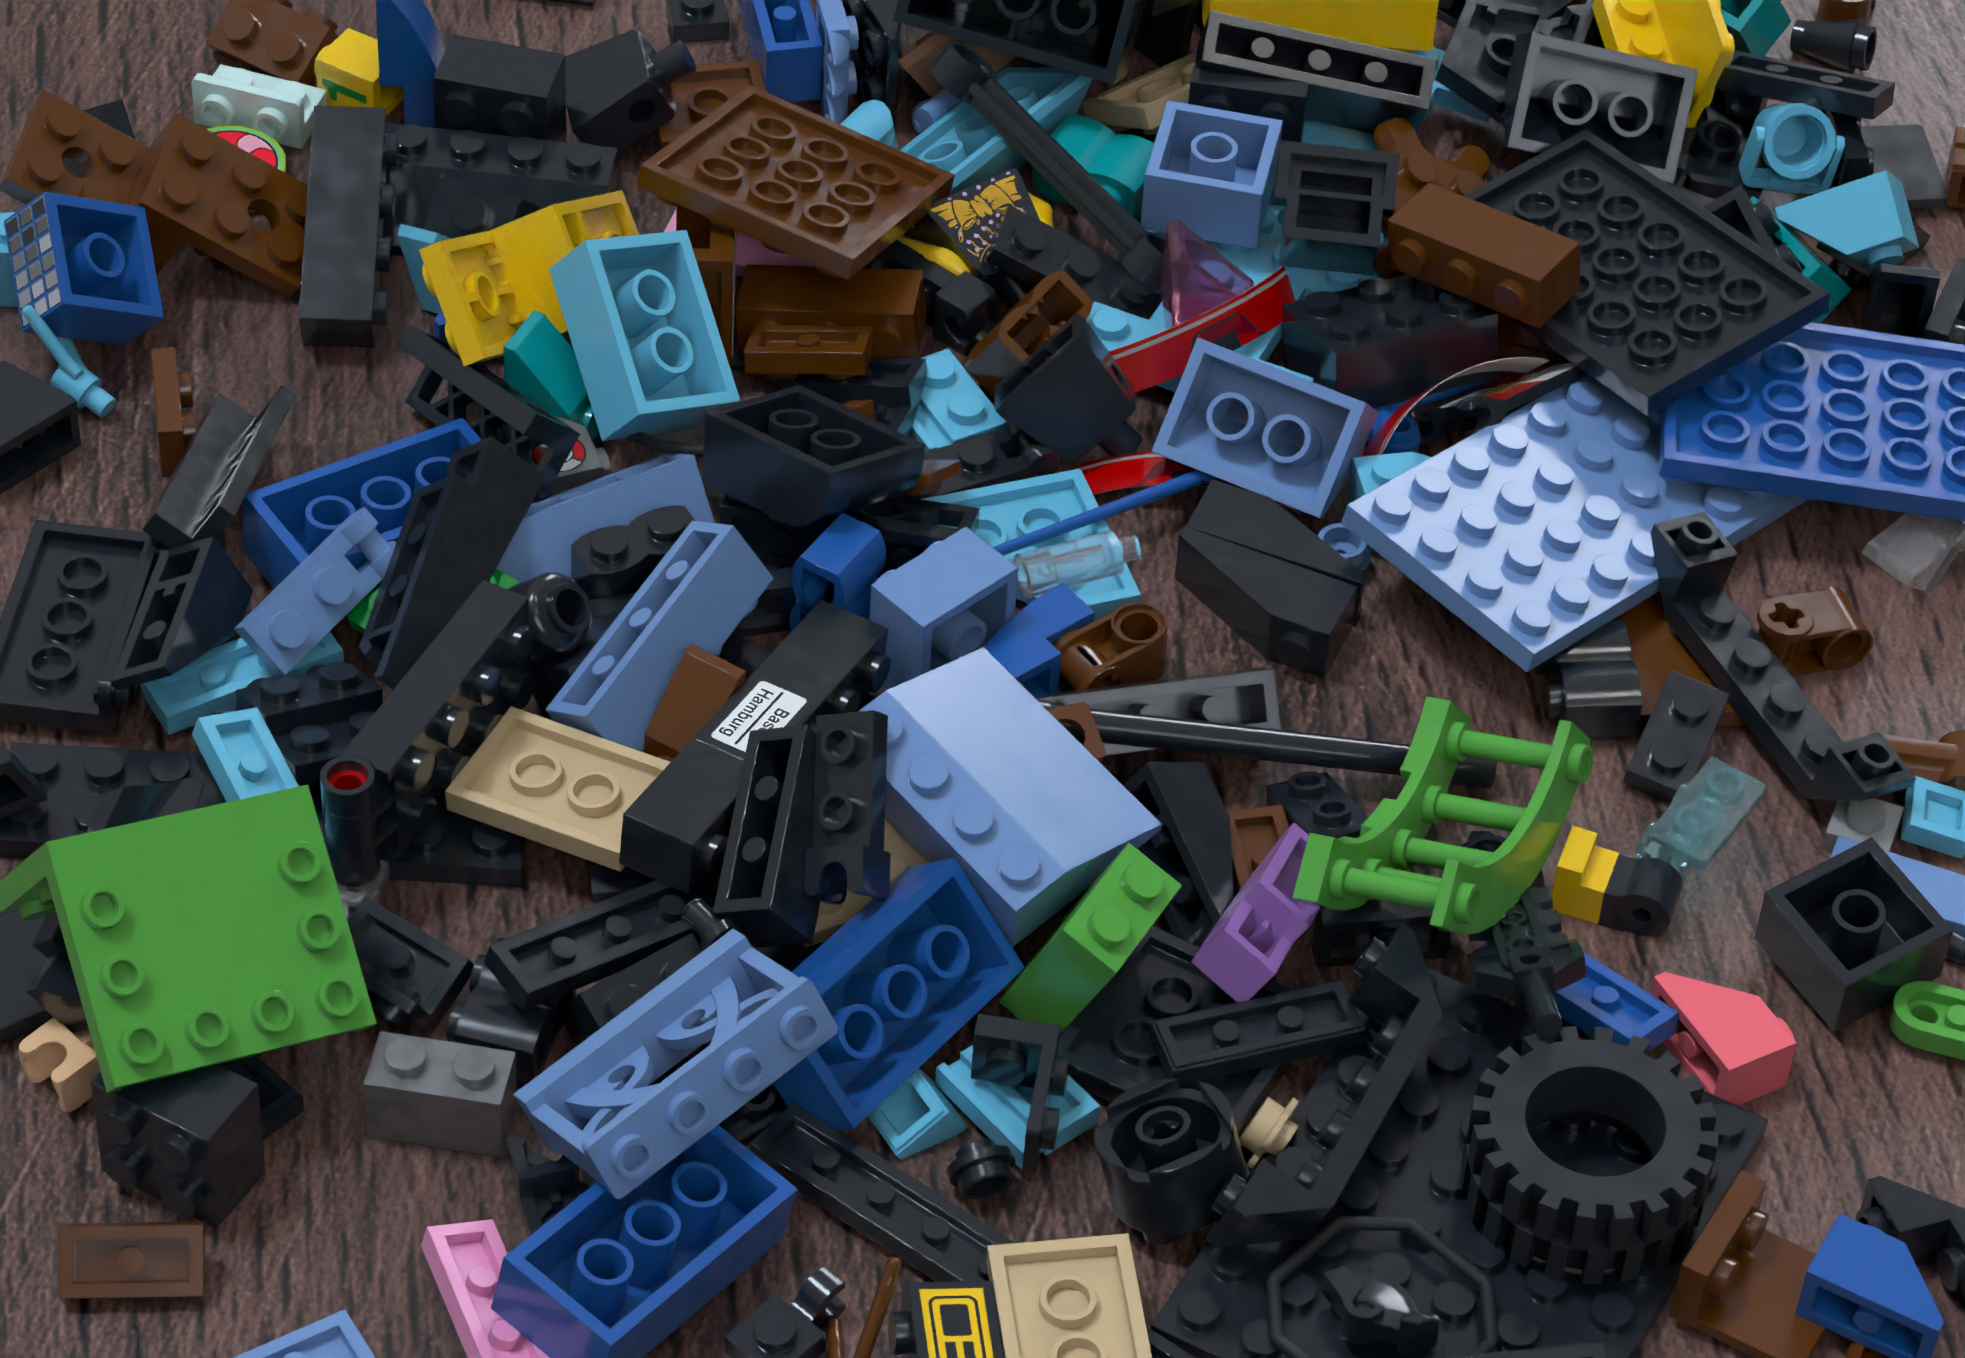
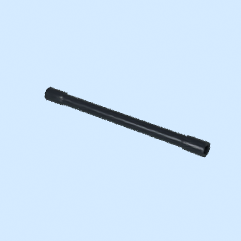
[1036,699,1497,789]

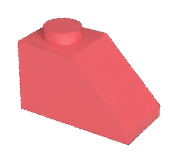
[1650,972,1797,1106]

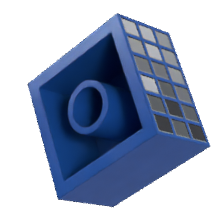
[4,192,164,346]

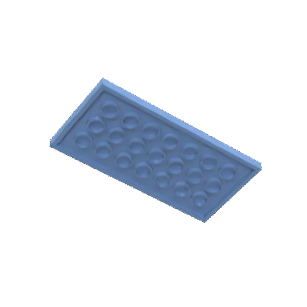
[1341,374,1808,672]

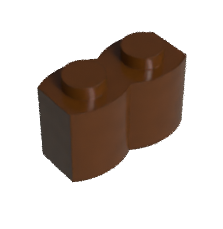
[965,270,1093,398]

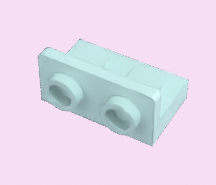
[191,64,328,149]

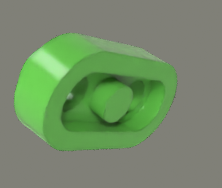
[1889,981,1965,1061]

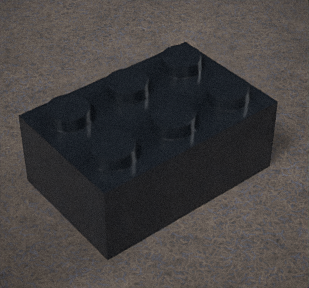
[1282,274,1498,409]

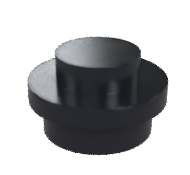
[946,1139,1016,1199]

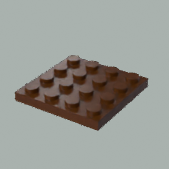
[636,85,955,280]

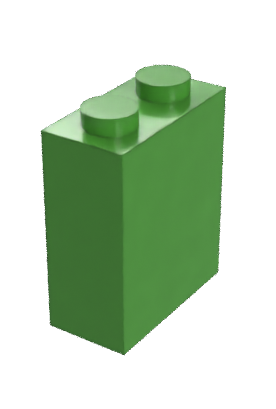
[998,843,1182,1035]

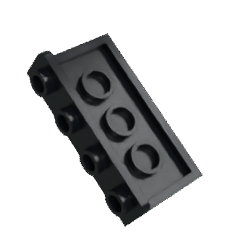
[0,520,169,734]

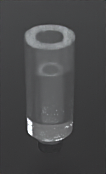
[1013,530,1141,598]

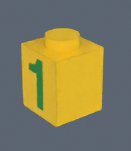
[314,28,404,116]

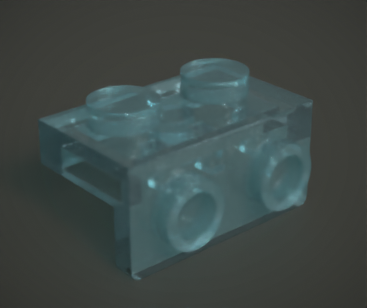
[1636,756,1766,872]

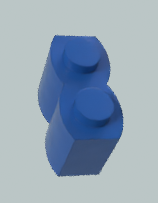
[790,513,886,632]

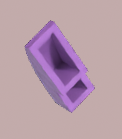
[1192,823,1320,1003]

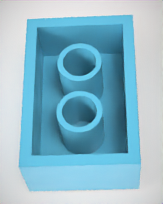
[549,230,740,441]

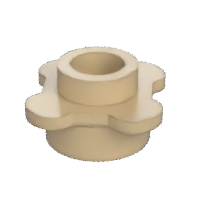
[1239,1097,1299,1168]

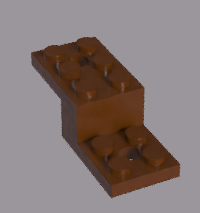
[0,90,308,298]

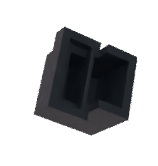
[1274,141,1400,276]

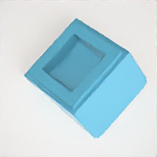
[868,1068,968,1160]

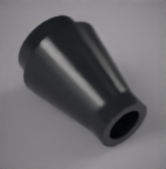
[1790,19,1877,74]

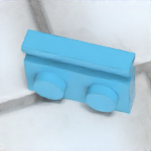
[908,348,1006,452]
[935,1045,1100,1170]

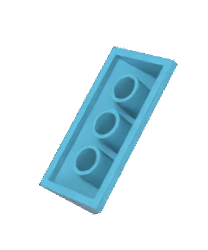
[900,67,1093,228]

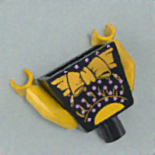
[897,167,1053,309]

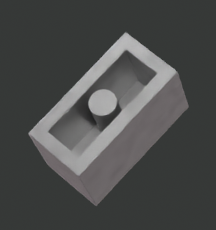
[363,1031,517,1157]

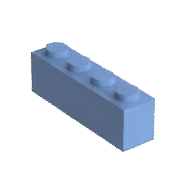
[496,453,715,582]
[545,520,773,752]

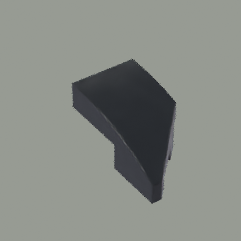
[505,1135,589,1237]

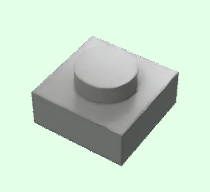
[1822,798,1904,853]

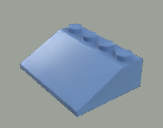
[858,647,1162,948]

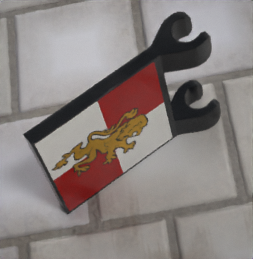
[1406,362,1588,445]

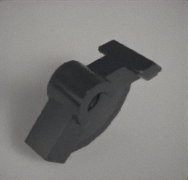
[1322,1266,1440,1358]

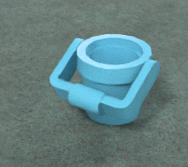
[1738,103,1845,194]

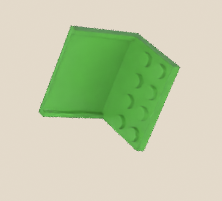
[0,785,377,1093]

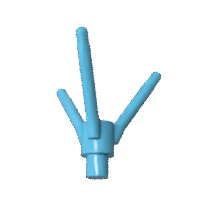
[22,305,116,418]

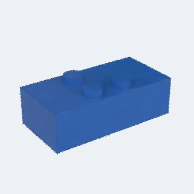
[243,418,482,589]
[773,857,1025,1131]
[491,1125,798,1358]

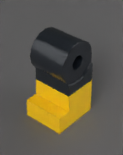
[1550,825,1683,936]

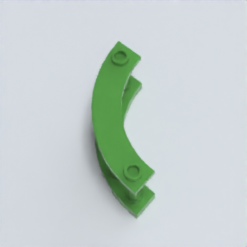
[1292,696,1594,935]

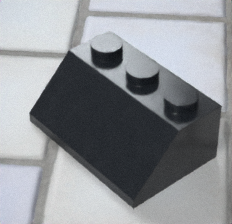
[1504,32,1698,183]

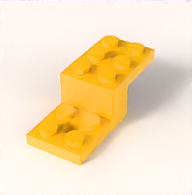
[419,190,639,366]

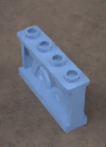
[513,929,838,1199]

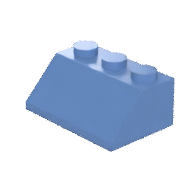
[1152,338,1378,519]

